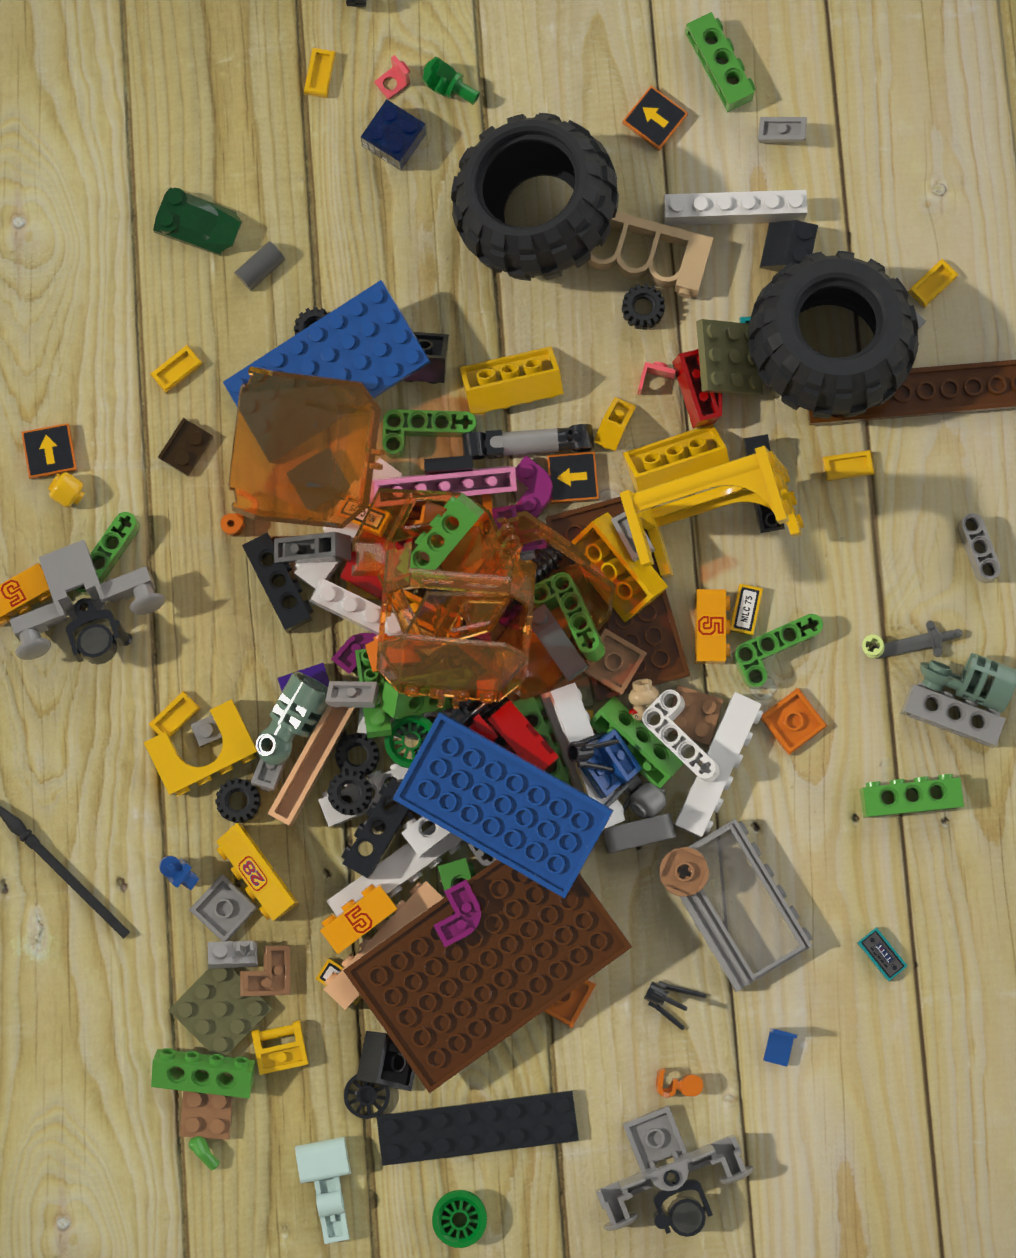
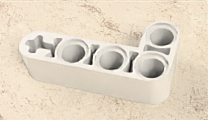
[642,689,720,782]

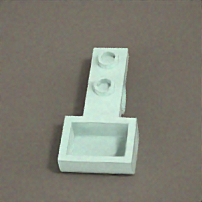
[295,1137,351,1244]

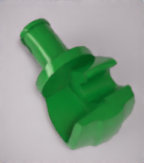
[422,56,480,105]

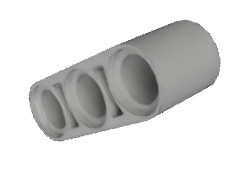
[958,513,1001,583]
[602,813,676,853]

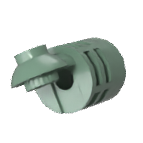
[920,653,1016,713]
[256,671,328,765]

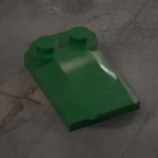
[153,188,242,256]

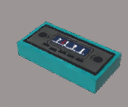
[857,927,907,981]

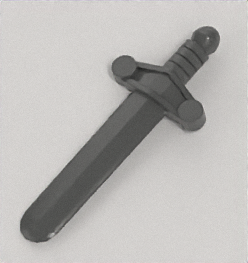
[870,620,963,659]

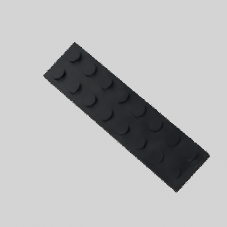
[376,1090,579,1166]

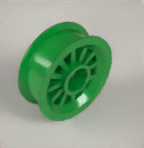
[384,715,433,769]
[432,1190,487,1248]

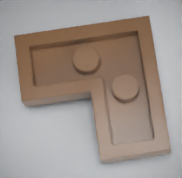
[240,945,291,996]

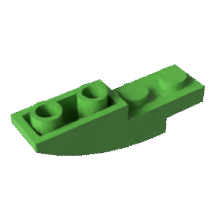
[355,649,392,738]

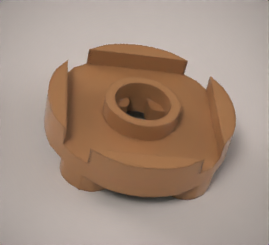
[659,847,709,897]

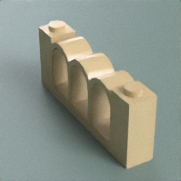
[571,212,713,298]

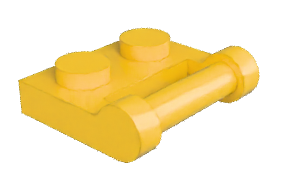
[251,1020,309,1075]

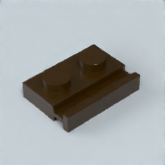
[158,417,213,477]

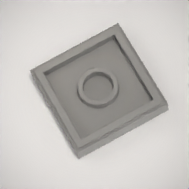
[189,874,259,941]

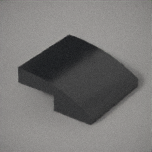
[424,455,473,474]

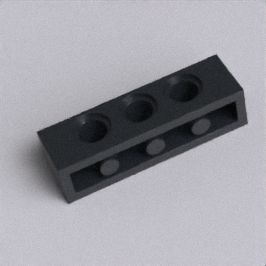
[242,532,314,633]
[341,778,410,879]

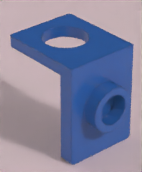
[763,1028,798,1067]

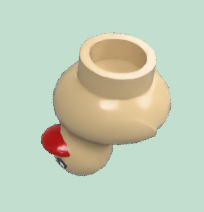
[628,679,659,721]

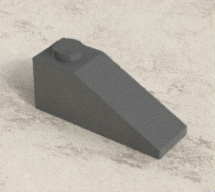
[274,532,351,563]
[524,604,589,681]

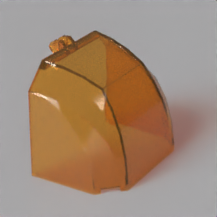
[228,366,385,529]

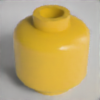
[48,472,85,508]

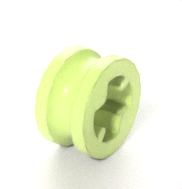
[862,635,885,658]

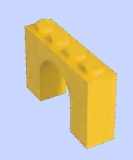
[143,699,257,797]

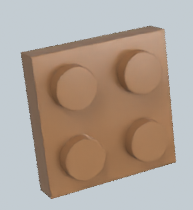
[583,629,647,695]
[669,685,724,746]
[180,1091,233,1140]

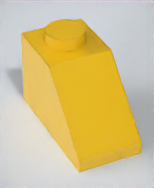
[594,397,636,451]

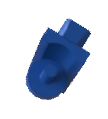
[159,856,199,890]

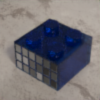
[360,99,427,171]

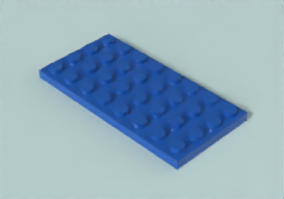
[223,280,431,463]
[393,712,614,898]

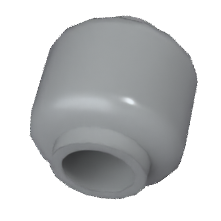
[630,782,666,818]

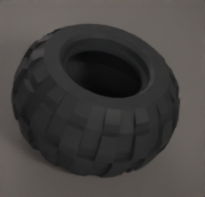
[451,113,619,281]
[748,251,919,419]

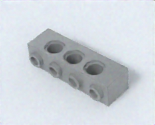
[900,682,1006,748]

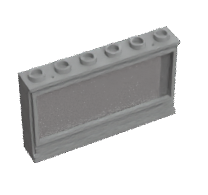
[659,819,813,992]

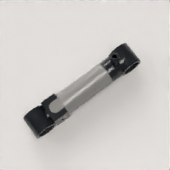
[462,424,594,460]

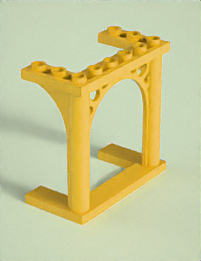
[620,446,804,578]

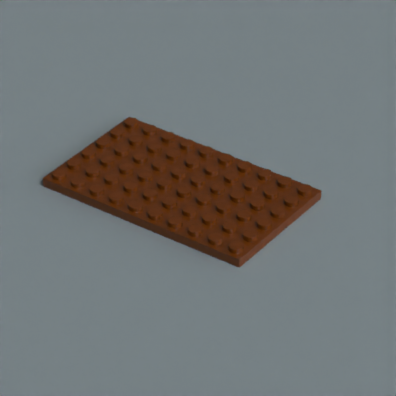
[343,860,632,1094]

